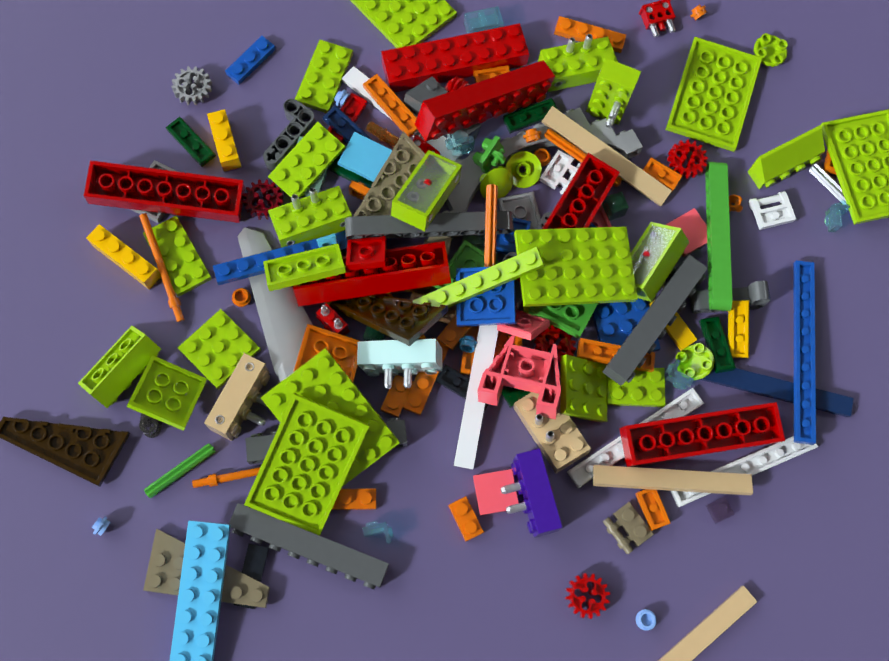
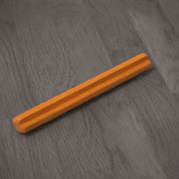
[544,129,622,187]
[484,184,498,267]

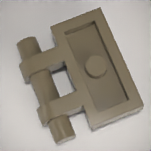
[603,502,654,554]

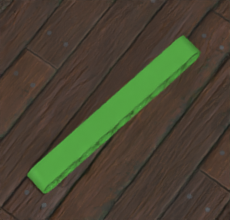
[705,162,732,311]

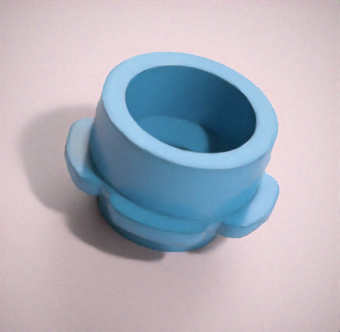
[459,336,477,353]

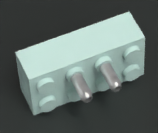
[357,339,443,389]

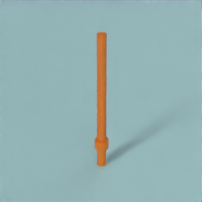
[139,213,185,322]
[192,467,260,488]

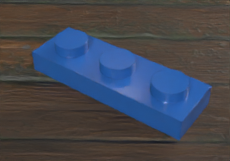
[225,36,276,85]

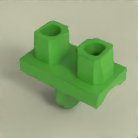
[472,136,506,174]

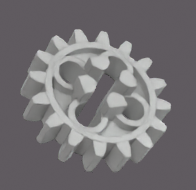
[172,66,212,105]

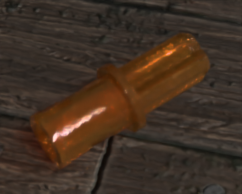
[366,122,400,147]

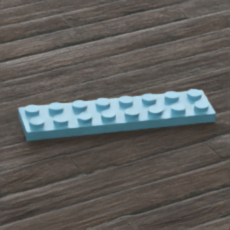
[170,520,231,661]

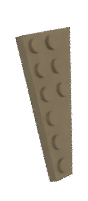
[354,131,425,216]
[143,529,270,608]

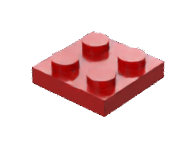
[346,236,387,271]

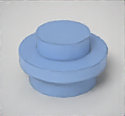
[335,89,350,107]
[92,516,111,536]
[636,609,656,631]

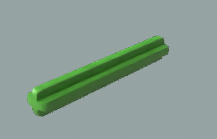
[144,443,215,498]

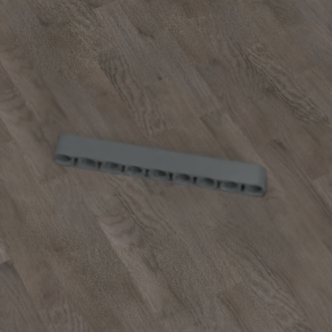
[345,211,514,240]

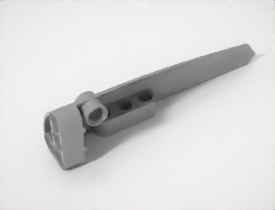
[237,227,313,382]

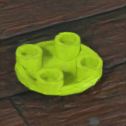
[754,33,788,67]
[479,166,513,200]
[676,343,715,380]

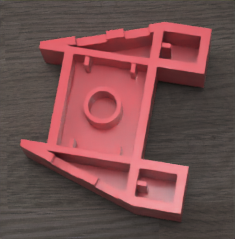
[478,335,561,420]

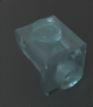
[445,134,475,156]
[825,203,850,232]
[665,359,694,390]
[362,521,394,544]

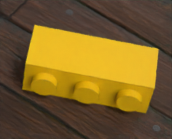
[207,109,242,172]

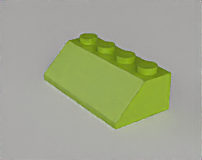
[748,125,825,189]
[78,325,161,408]

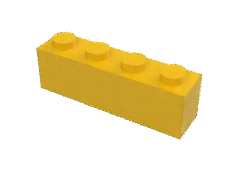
[86,224,161,290]

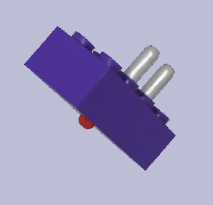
[501,448,563,538]

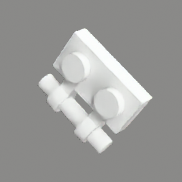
[539,149,581,194]

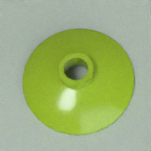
[505,151,542,188]

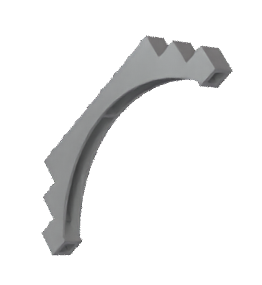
[442,107,643,241]

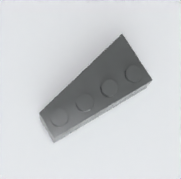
[403,77,481,147]

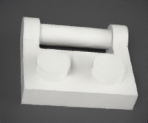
[749,191,796,230]

